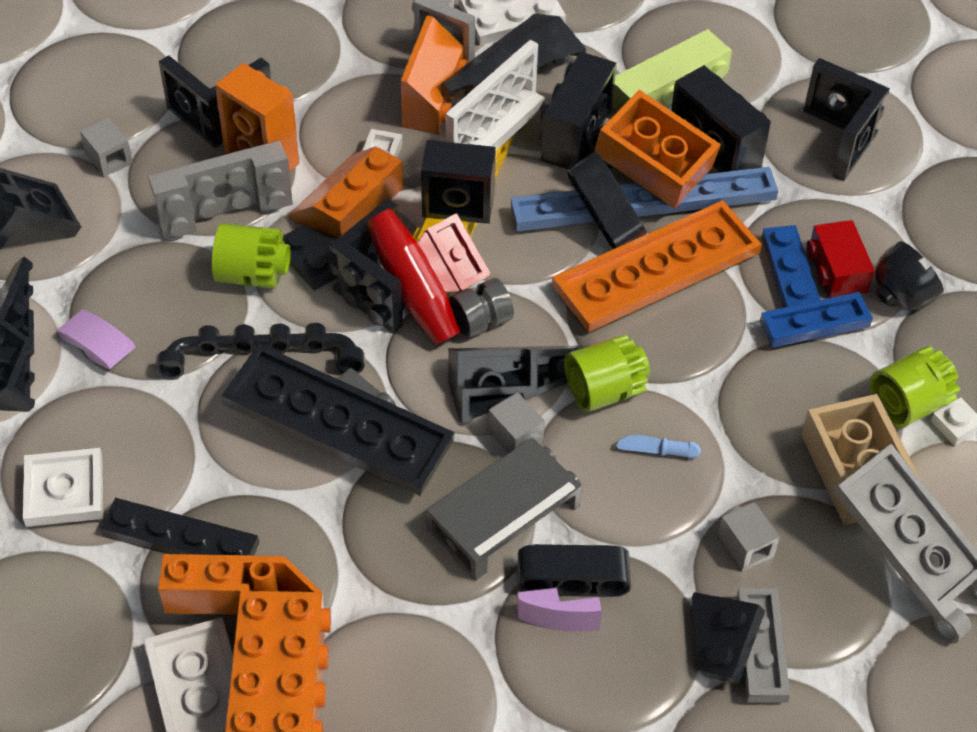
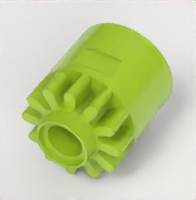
[212,223,290,289]
[564,334,650,413]
[870,345,961,428]

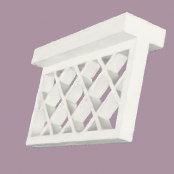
[446,40,545,150]

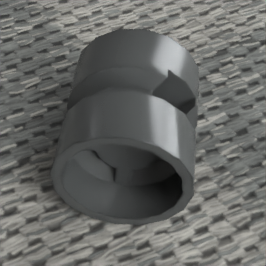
[449,278,514,338]

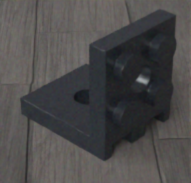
[158,55,271,148]
[803,58,890,181]
[0,168,82,250]
[329,198,403,334]

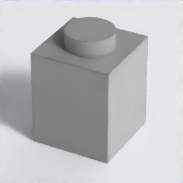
[80,118,133,177]
[488,392,545,453]
[717,502,780,572]

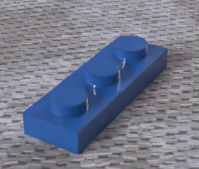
[761,225,820,308]
[760,292,873,348]

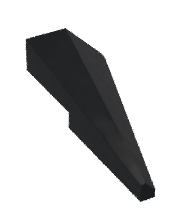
[441,13,586,97]
[0,256,35,412]
[448,345,591,424]

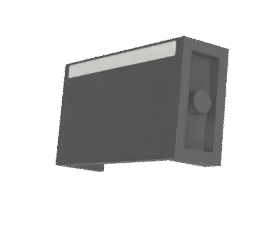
[427,437,582,581]

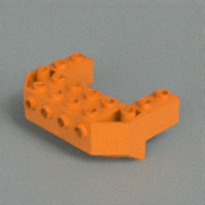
[158,554,331,732]

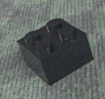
[421,140,496,224]

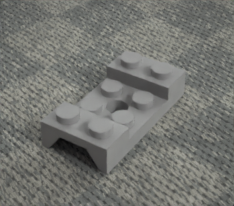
[148,140,293,240]

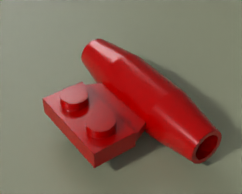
[366,208,491,346]

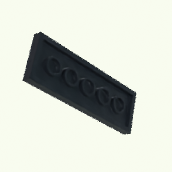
[221,343,455,496]

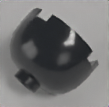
[875,241,944,311]

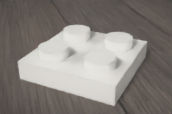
[23,448,103,527]

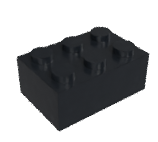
[538,51,617,169]
[671,65,771,173]

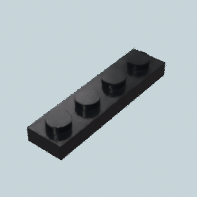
[100,497,259,556]

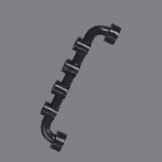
[155,323,365,380]

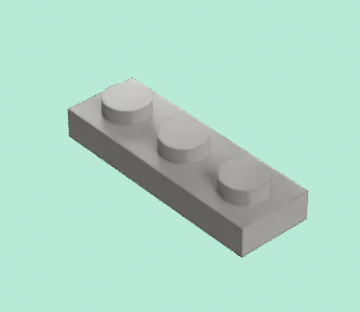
[737,588,790,703]

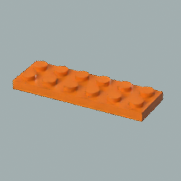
[552,200,762,333]

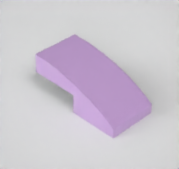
[57,309,136,369]
[516,588,602,631]

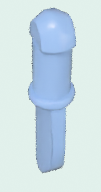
[616,435,701,459]

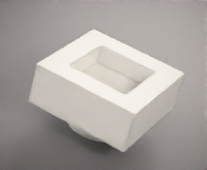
[362,129,403,157]
[931,397,977,447]

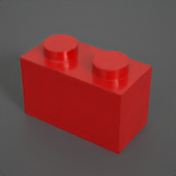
[806,220,875,298]

